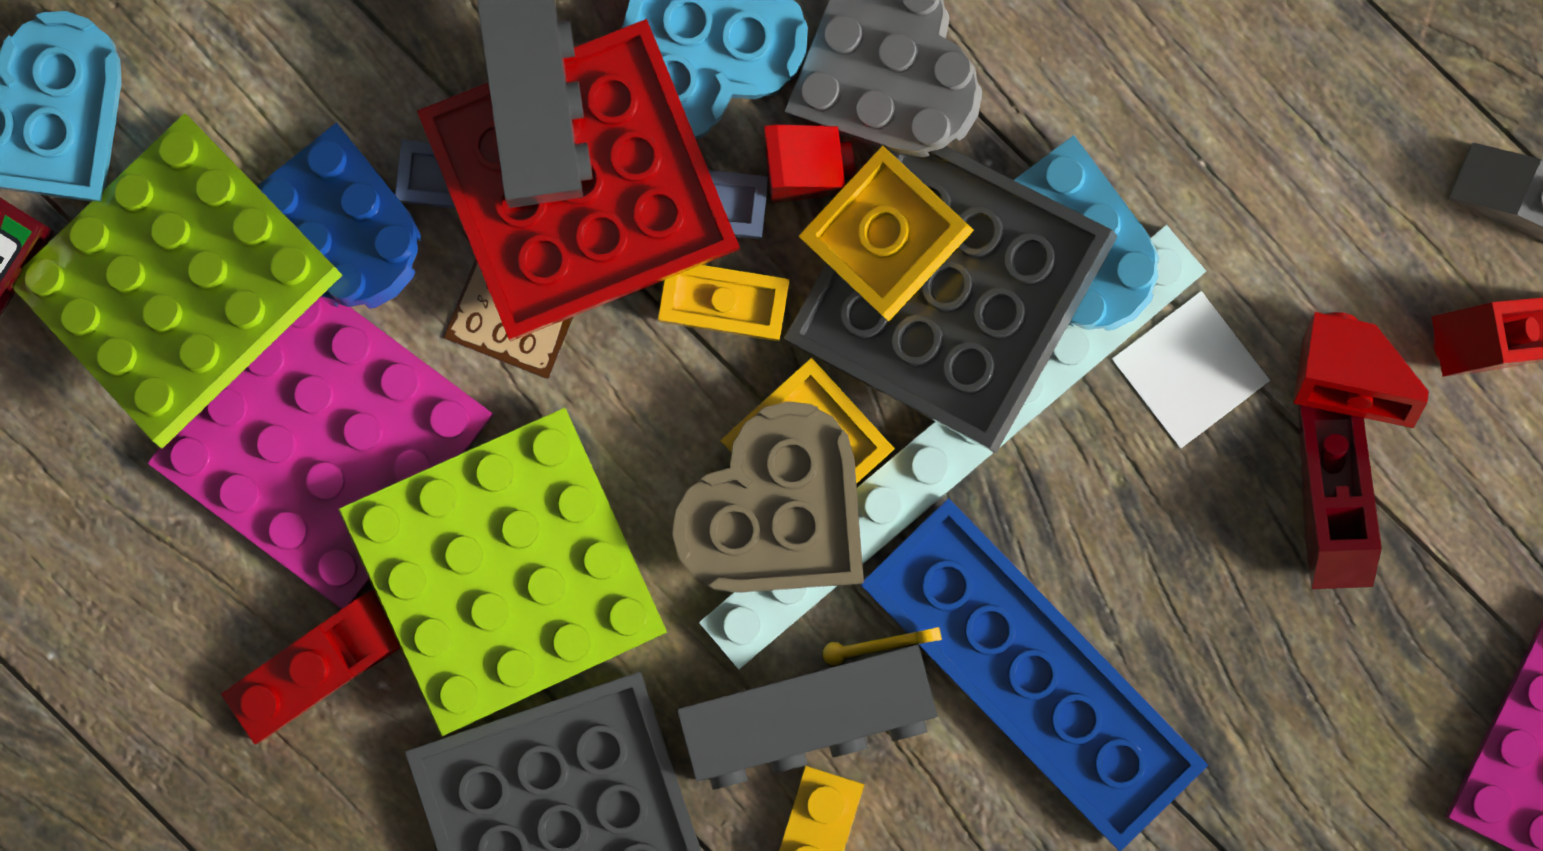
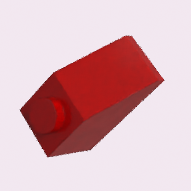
[764,125,855,204]
[1431,297,1543,377]
[1293,312,1429,428]

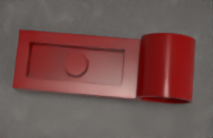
[221,590,400,745]

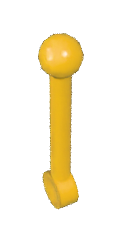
[822,627,942,666]

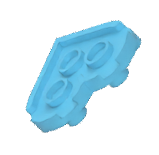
[622,0,808,139]
[0,11,122,202]
[1014,135,1159,331]

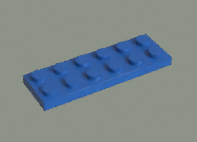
[860,498,1209,851]

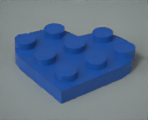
[257,122,421,309]

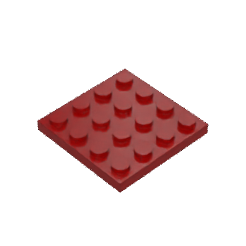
[417,19,740,342]

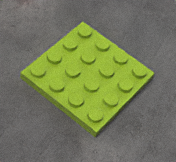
[13,113,343,449]
[338,408,667,736]

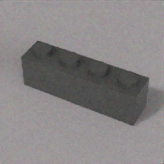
[477,0,593,208]
[677,645,938,790]

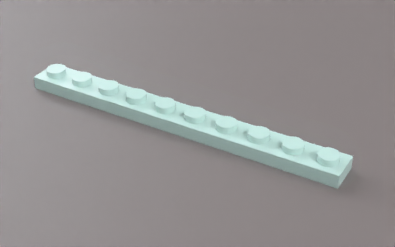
[699,225,1206,669]

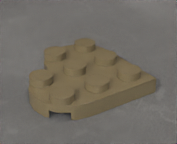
[672,401,864,593]

